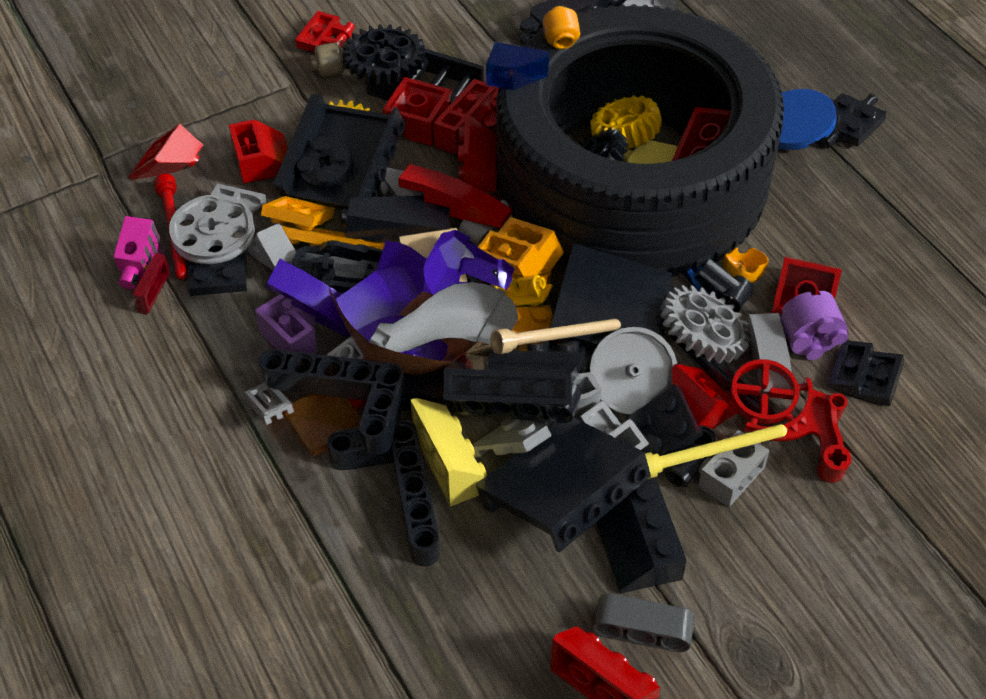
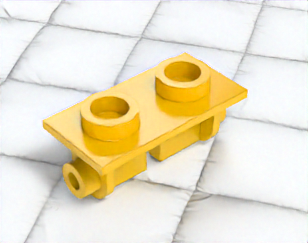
[491,275,553,306]

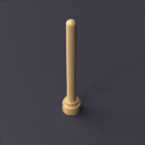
[490,319,621,354]

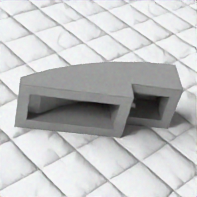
[748,313,792,397]

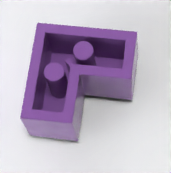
[255,294,318,354]

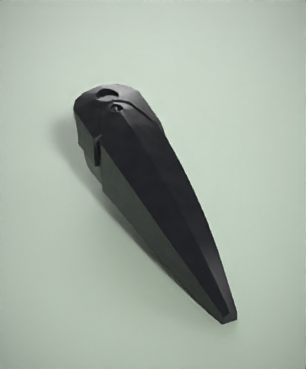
[292,240,481,294]

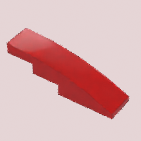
[398,164,512,228]

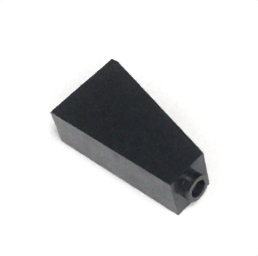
[341,195,450,243]

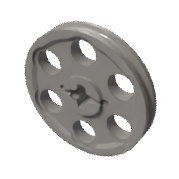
[169,194,255,264]

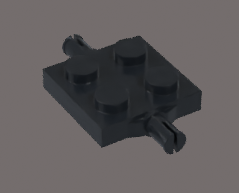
[821,93,887,149]

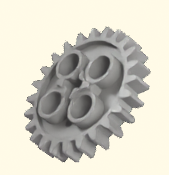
[660,285,751,363]

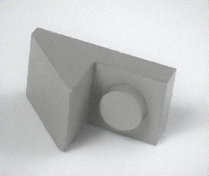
[246,224,296,270]

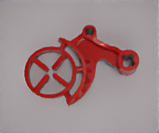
[730,359,852,483]

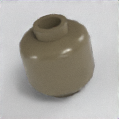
[310,43,345,78]

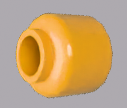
[543,6,580,49]

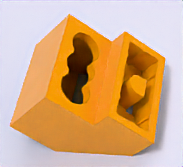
[478,217,564,277]

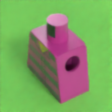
[114,216,165,289]

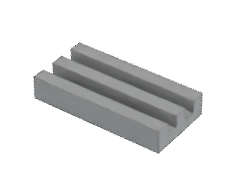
[243,382,294,425]

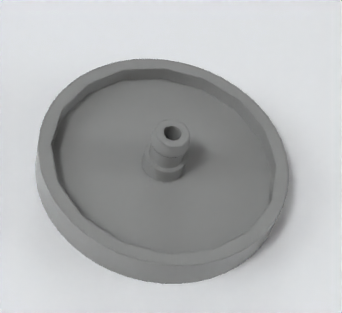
[589,327,677,415]

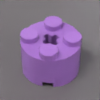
[780,291,849,360]

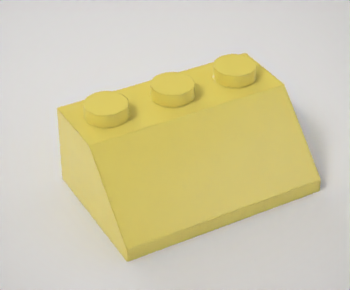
[411,398,487,507]

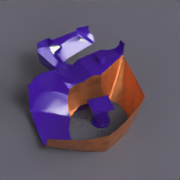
[329,230,515,375]

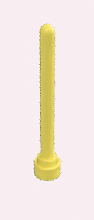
[645,424,787,479]

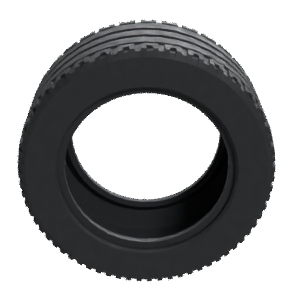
[496,4,784,277]

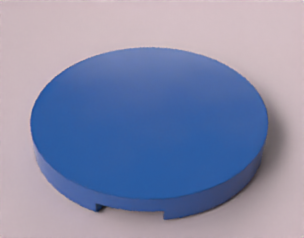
[778,89,837,150]

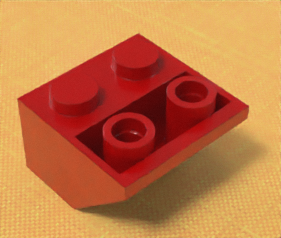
[458,115,497,192]
[228,119,288,184]

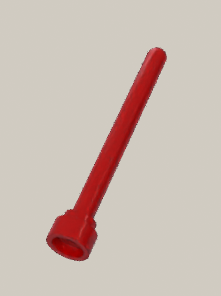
[154,174,187,280]

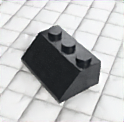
[596,478,687,594]

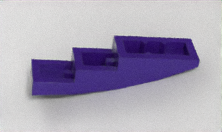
[265,259,351,338]

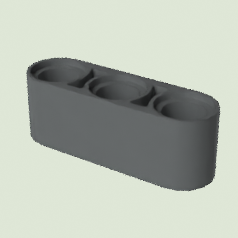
[593,594,695,652]

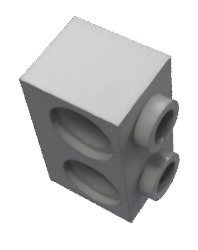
[698,430,769,507]

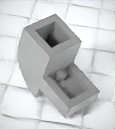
[578,400,649,450]

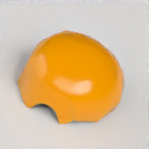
[722,247,769,284]

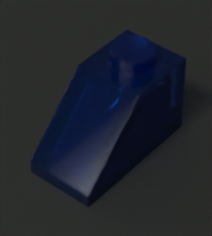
[486,42,550,90]

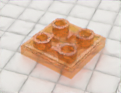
[282,394,361,457]

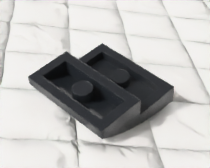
[828,340,904,406]

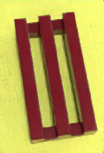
[132,253,170,315]

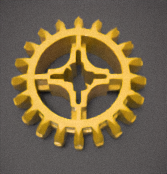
[590,95,662,150]

